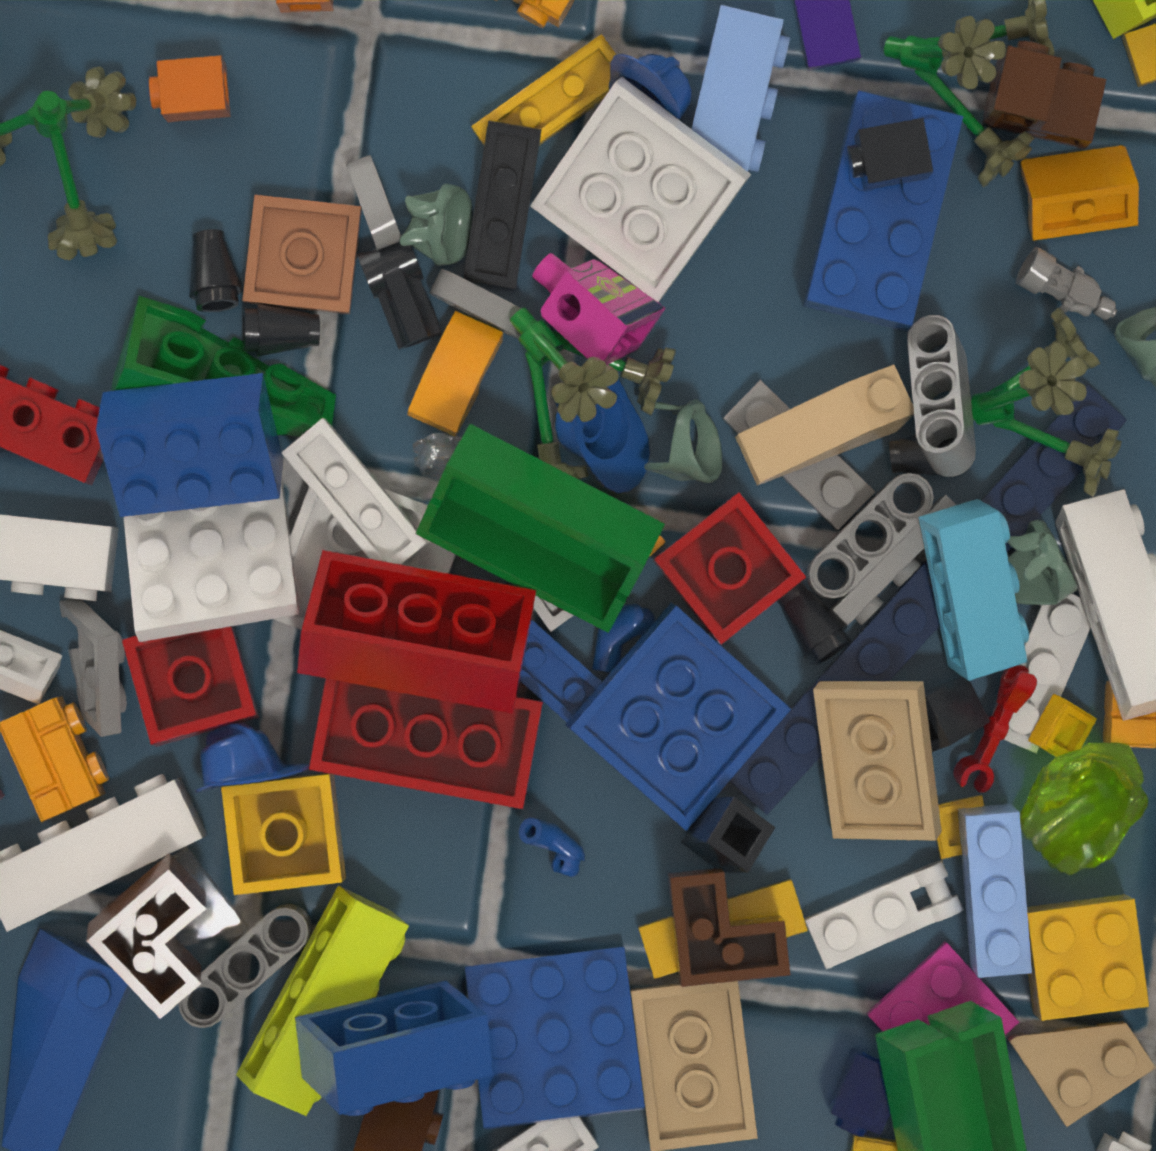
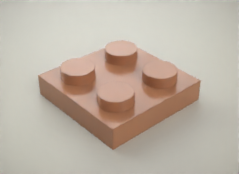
[242,195,362,315]

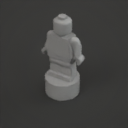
[1016,247,1117,320]

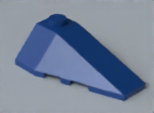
[2,928,131,1151]

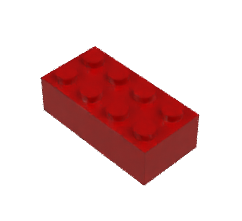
[297,550,536,714]
[309,679,543,809]

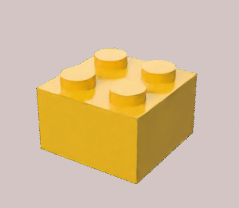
[221,773,346,895]
[1027,894,1149,1021]

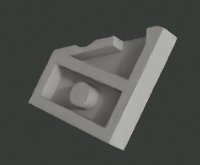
[60,599,127,737]

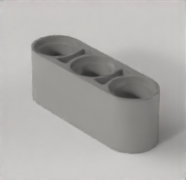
[907,315,976,477]
[806,473,934,599]
[178,904,312,1028]

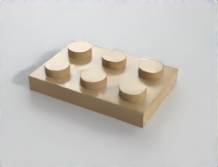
[813,681,942,841]
[631,981,758,1151]

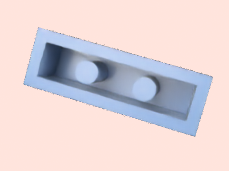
[692,5,790,172]
[958,804,1032,978]

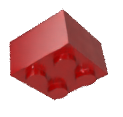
[653,492,806,645]
[122,626,259,747]

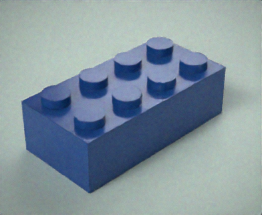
[803,90,963,331]

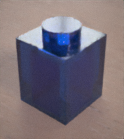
[827,1048,890,1137]

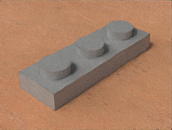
[722,380,875,531]
[830,495,956,625]

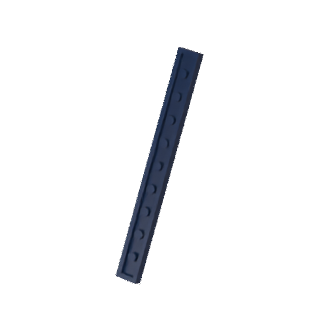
[730,384,1127,815]

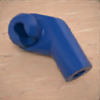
[592,603,655,672]
[519,818,585,877]

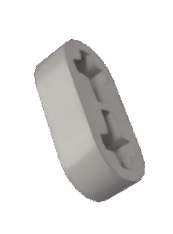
[346,155,401,250]
[429,269,521,339]

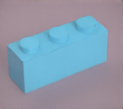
[918,499,1029,681]

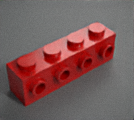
[0,365,104,485]

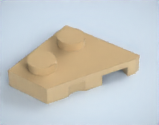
[1007,1021,1156,1127]

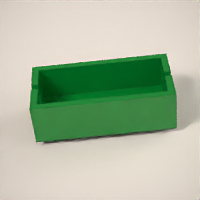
[415,424,665,633]
[875,1001,1027,1151]

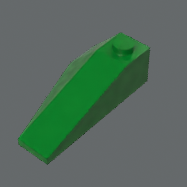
[111,295,336,437]

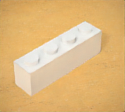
[1055,489,1156,721]
[0,515,119,601]
[0,774,208,932]

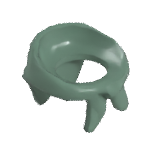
[400,183,473,266]
[1114,307,1156,389]
[644,399,722,483]
[1007,519,1079,605]

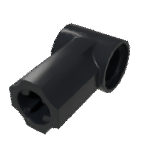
[357,242,441,350]

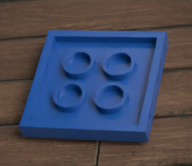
[565,603,791,831]
[465,947,645,1130]

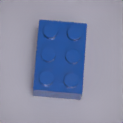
[96,373,284,517]
[295,980,493,1116]

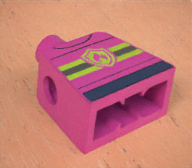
[532,253,666,365]

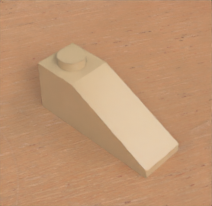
[735,365,914,486]

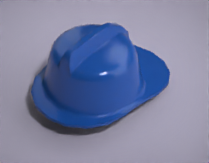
[609,53,692,120]
[554,379,650,493]
[195,723,309,793]

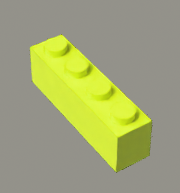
[236,885,409,1116]

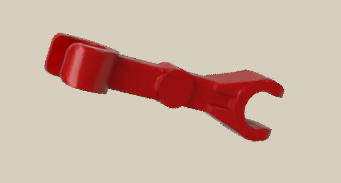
[953,665,1037,793]

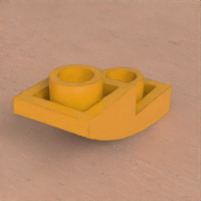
[407,311,504,437]

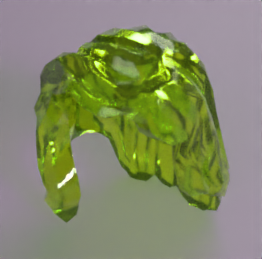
[1020,743,1148,875]

